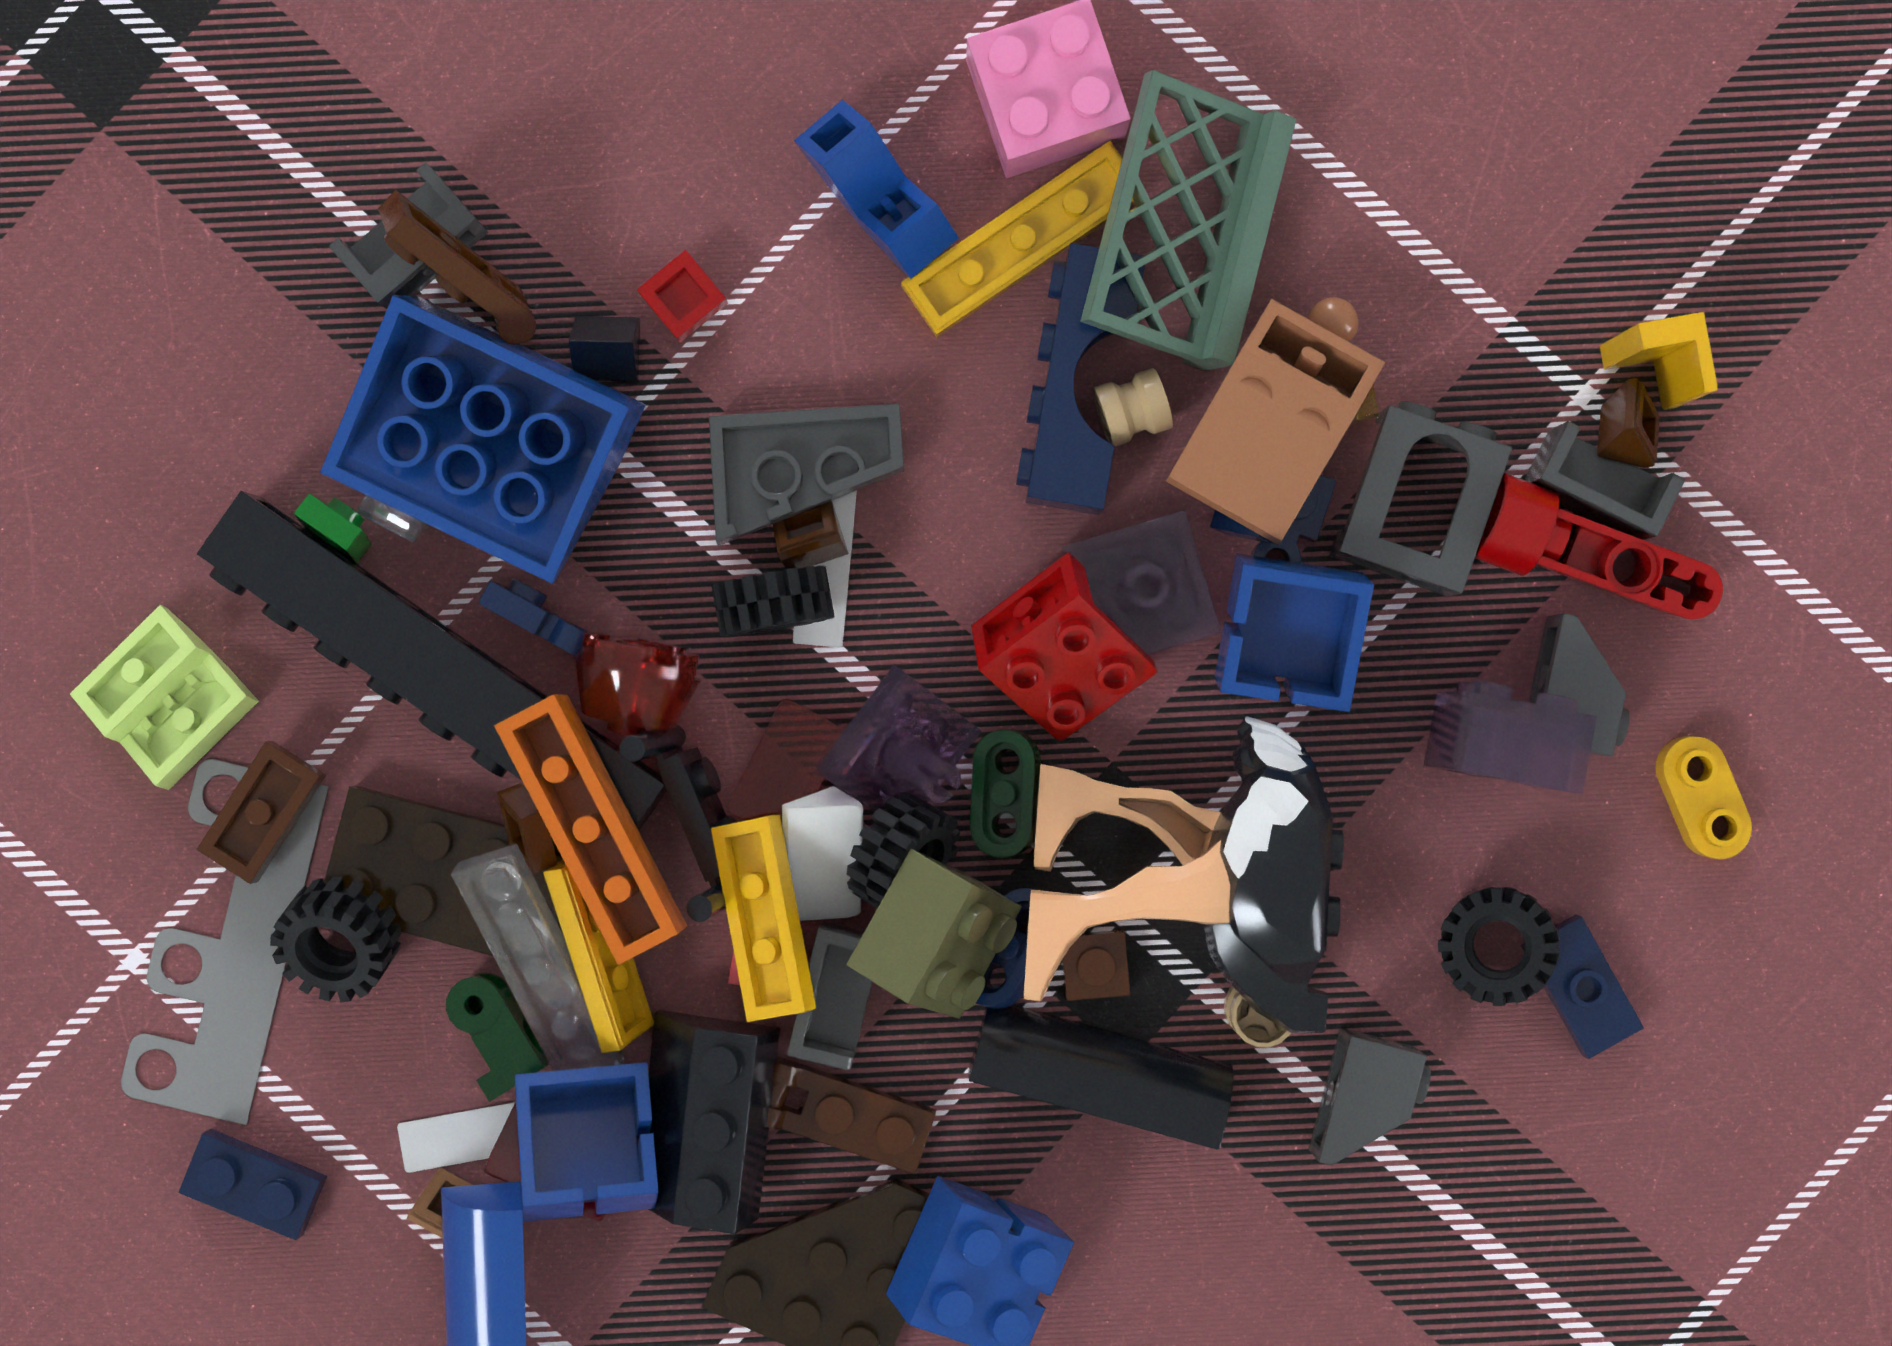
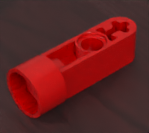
[1475,473,1723,620]

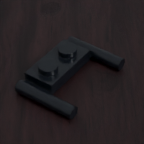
[619,724,737,922]

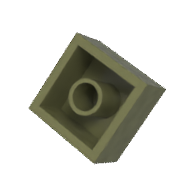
[846,849,1022,1019]

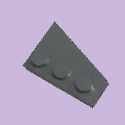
[709,404,904,546]

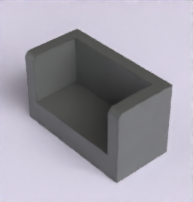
[329,162,488,309]
[1524,421,1685,540]
[787,921,872,1070]

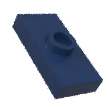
[1521,914,1644,1059]

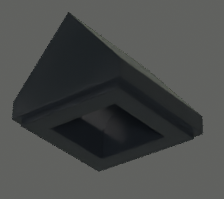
[569,316,640,382]

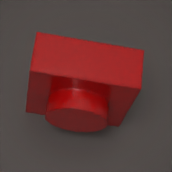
[637,249,728,343]

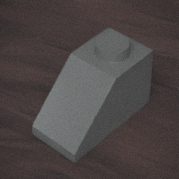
[1520,613,1630,757]
[1308,1027,1431,1166]

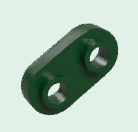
[970,730,1041,858]

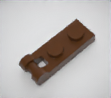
[378,189,536,344]
[767,1056,936,1175]

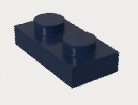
[178,1129,327,1240]

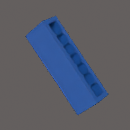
[441,1181,526,1346]

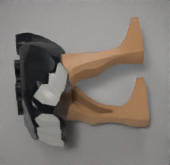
[1024,716,1344,1033]

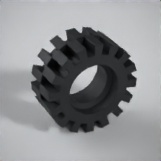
[711,566,835,638]
[846,793,960,908]
[270,876,402,1002]
[1438,887,1560,1006]

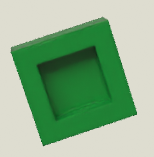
[293,493,372,564]

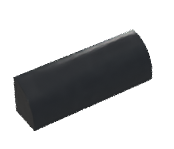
[968,1005,1234,1150]

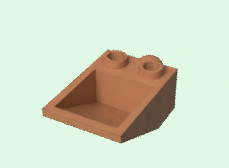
[1166,297,1385,546]

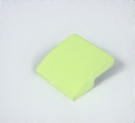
[70,605,259,790]

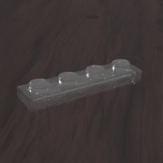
[451,843,625,1071]

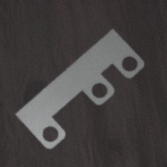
[121,759,329,1125]

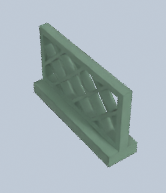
[1080,70,1297,371]

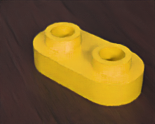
[1655,736,1752,859]

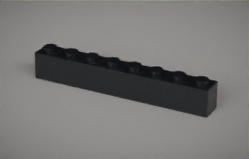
[197,491,667,831]

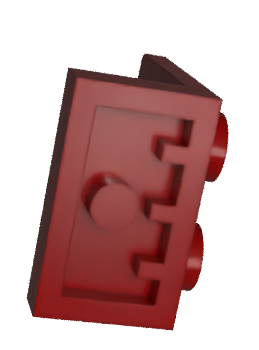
[971,552,1157,741]

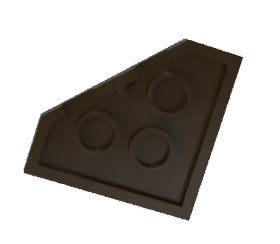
[701,1179,930,1346]

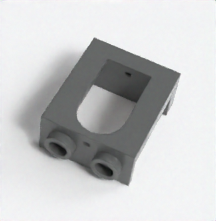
[1329,401,1512,597]

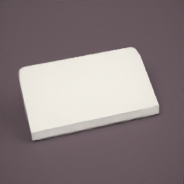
[782,786,863,921]

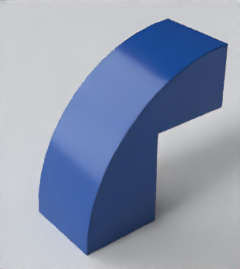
[794,99,959,279]

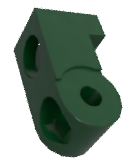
[446,973,555,1102]

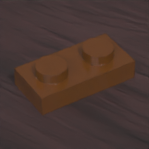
[196,741,326,884]

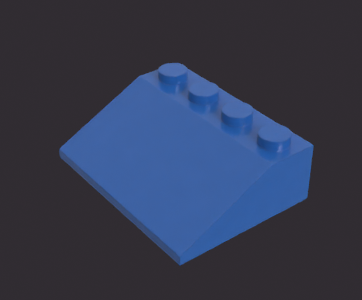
[320,295,646,583]

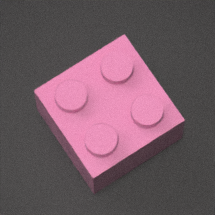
[966,0,1131,179]

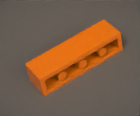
[494,694,687,965]

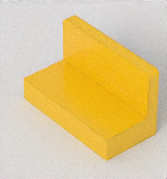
[1599,312,1717,410]

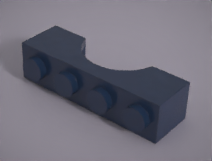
[1016,243,1145,515]

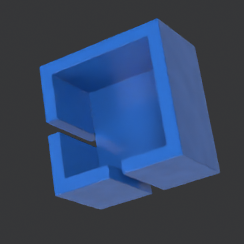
[1214,553,1374,712]
[515,1062,658,1222]
[886,1176,1074,1346]

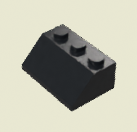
[648,1010,780,1234]

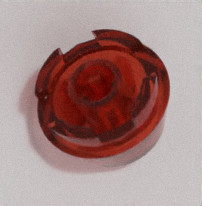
[573,632,701,735]

